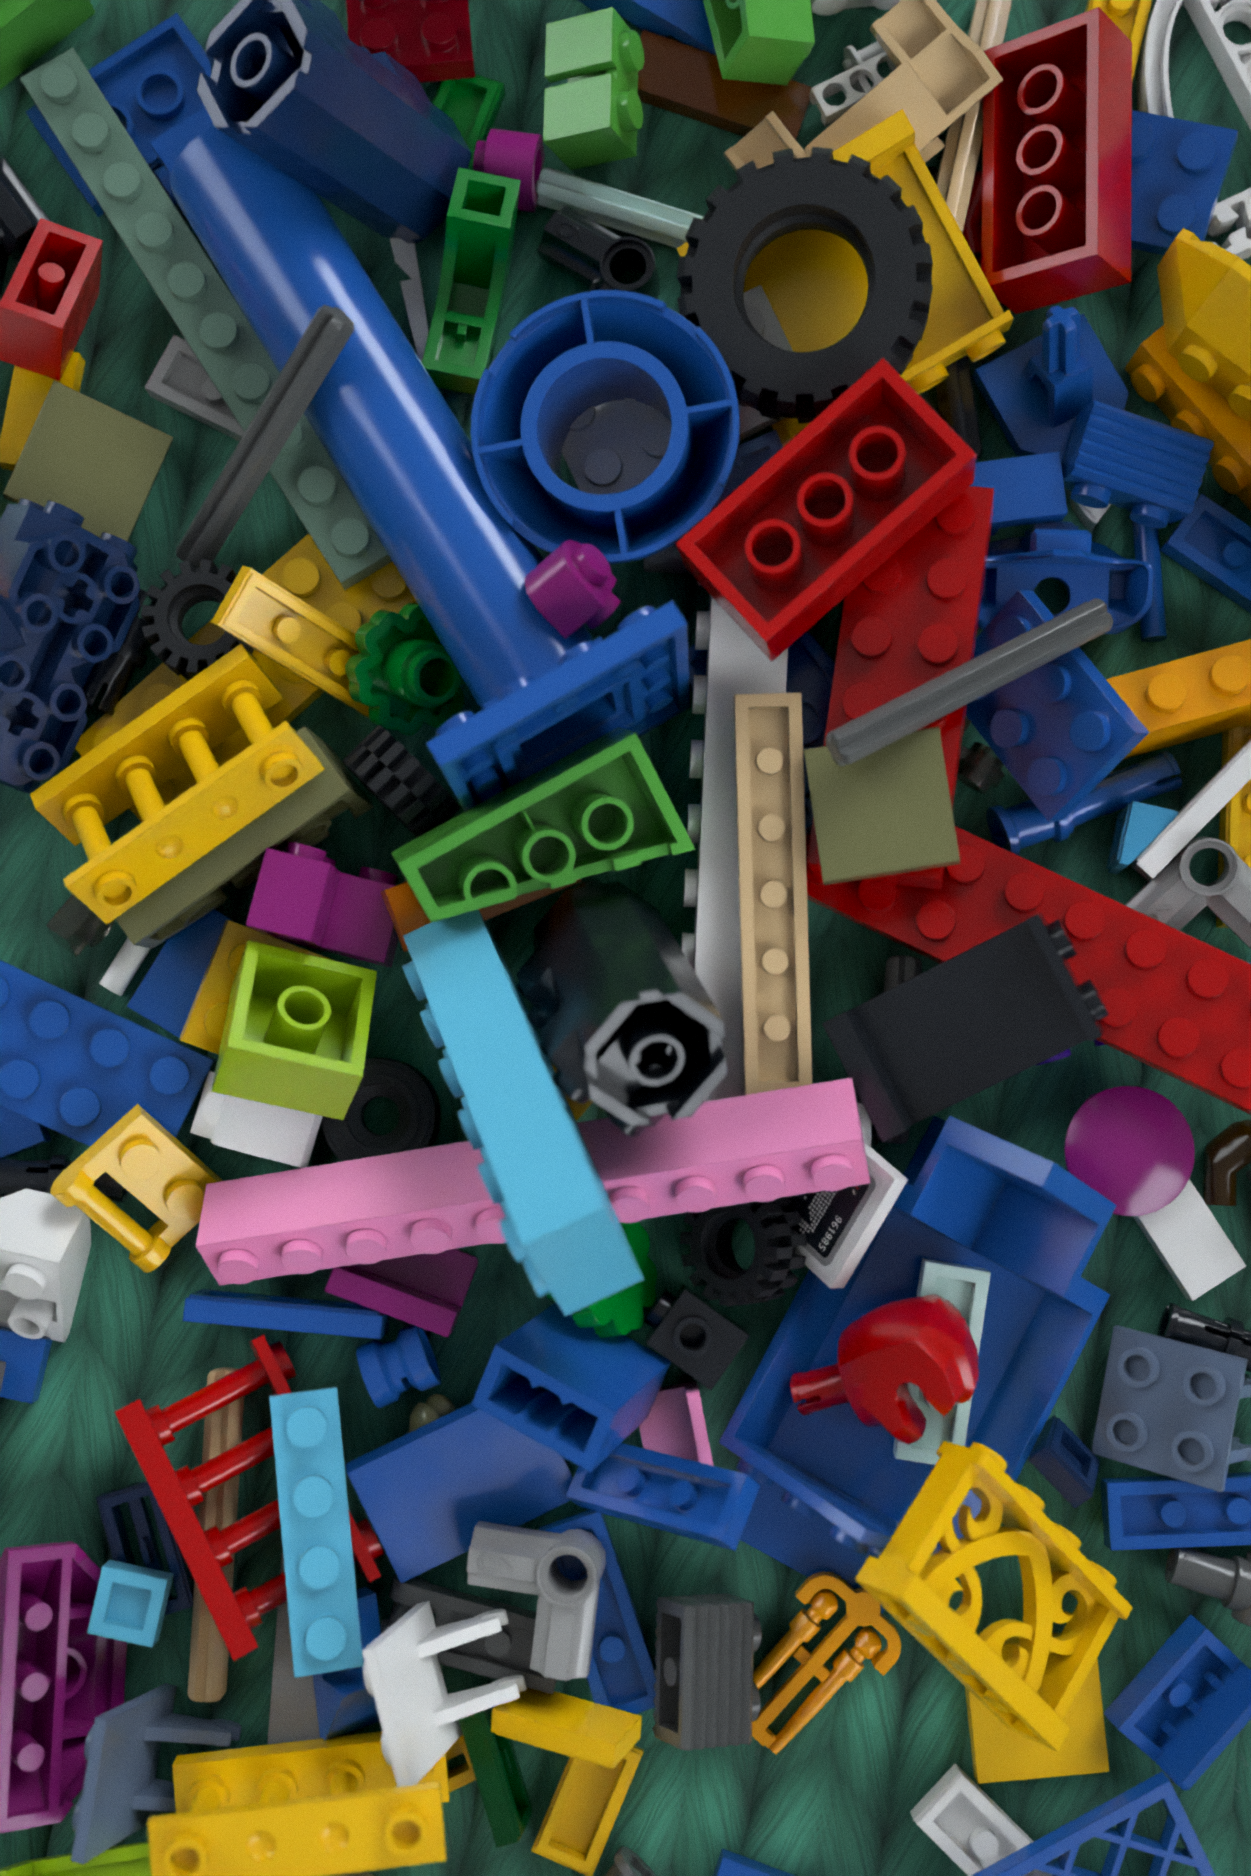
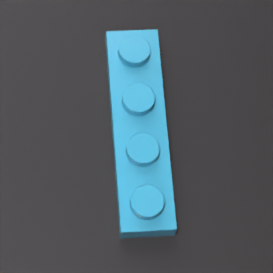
[269,1387,363,1678]

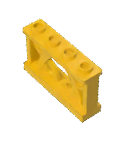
[855,1441,1133,1752]

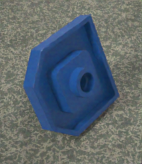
[972,305,1129,466]

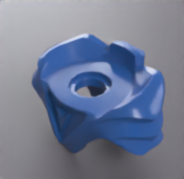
[978,521,1154,635]

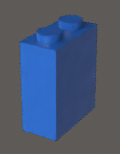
[471,1303,671,1473]

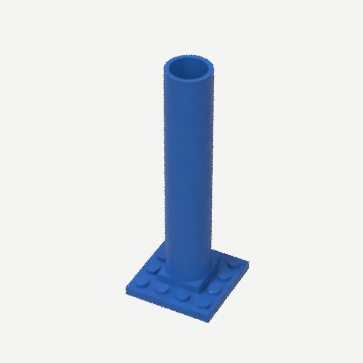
[169,125,690,812]

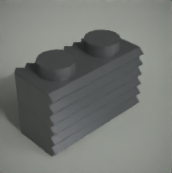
[652,1593,762,1751]

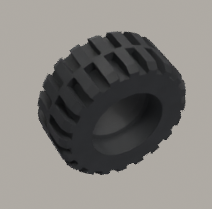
[677,147,933,423]

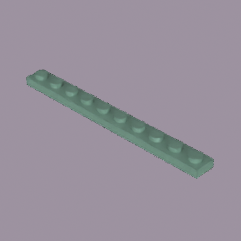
[20,48,392,590]

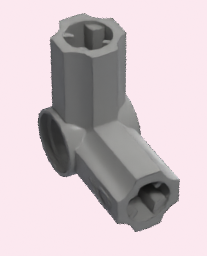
[1124,836,1251,949]
[466,1521,606,1681]

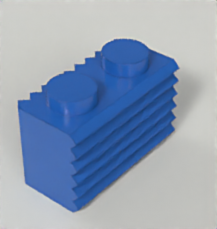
[1061,400,1214,528]

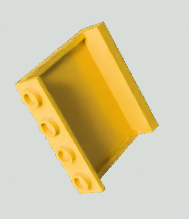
[676,109,1014,447]

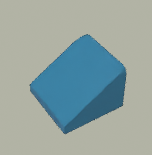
[1106,801,1179,874]

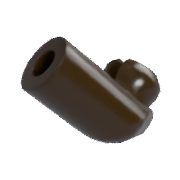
[1203,1119,1251,1206]

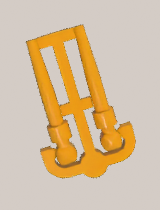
[752,1571,901,1755]

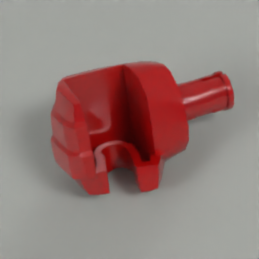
[790,1294,979,1445]

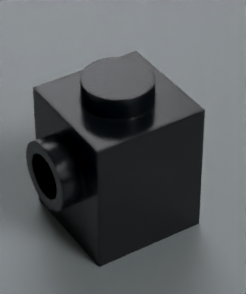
[644,1284,749,1390]

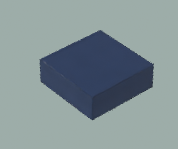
[1028,1415,1100,1508]

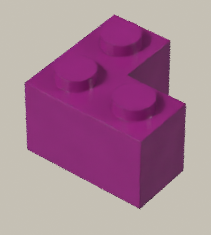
[246,842,399,968]

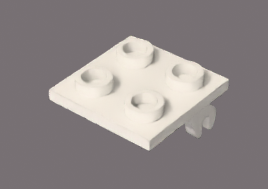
[362,1601,527,1787]

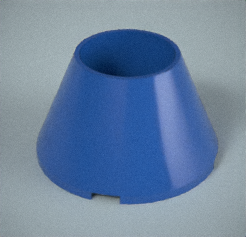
[471,290,740,565]

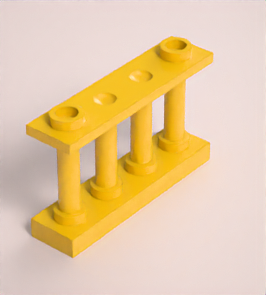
[30,643,325,924]
[148,1731,450,1876]

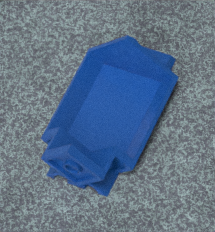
[719,1115,1117,1614]

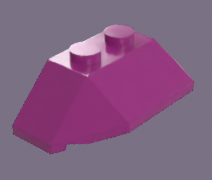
[0,1541,127,1834]

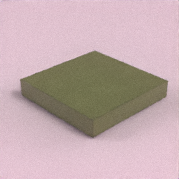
[3,380,173,542]
[804,727,960,885]

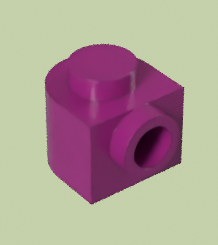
[473,128,545,213]
[525,540,620,639]

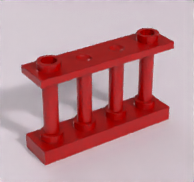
[114,1335,384,1661]

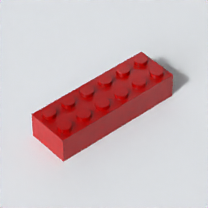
[807,486,994,890]

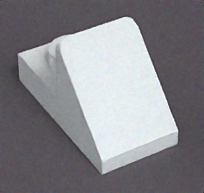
[190,1071,323,1168]

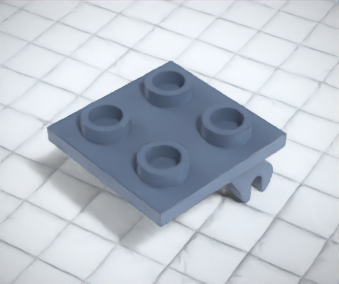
[1091,1325,1251,1492]
[71,1683,242,1864]

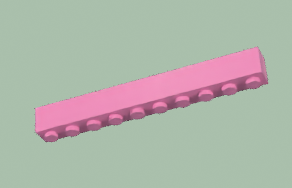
[196,1078,870,1286]

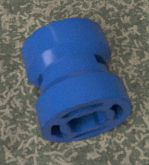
[356,1325,441,1409]

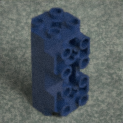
[197,0,472,243]
[0,498,140,795]

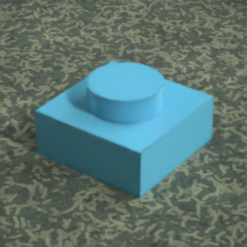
[87,1560,174,1647]

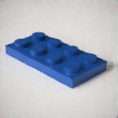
[0,960,215,1147]

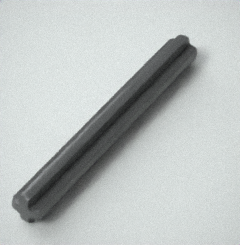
[176,305,354,568]
[825,598,1113,766]

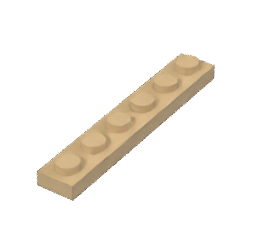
[733,692,812,1095]

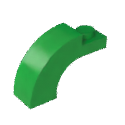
[422,167,521,395]

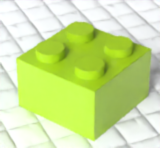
[211,940,377,1120]

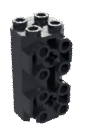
[516,880,727,1137]

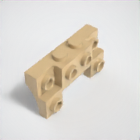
[723,0,1004,171]

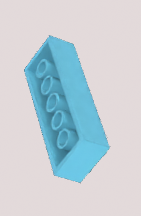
[402,909,644,1317]

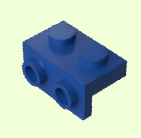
[1103,1614,1251,1791]

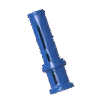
[986,751,1182,856]

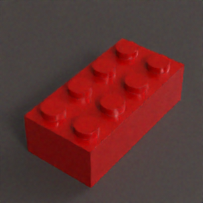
[981,7,1132,314]
[676,358,977,662]

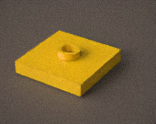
[965,1632,1110,1784]

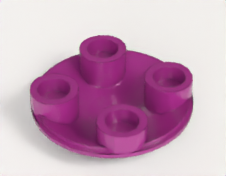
[1064,1086,1195,1216]

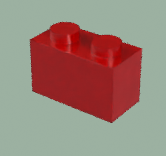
[0,218,103,381]

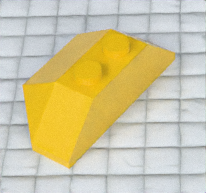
[1157,228,1251,422]

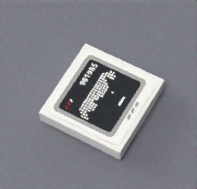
[784,1142,908,1288]

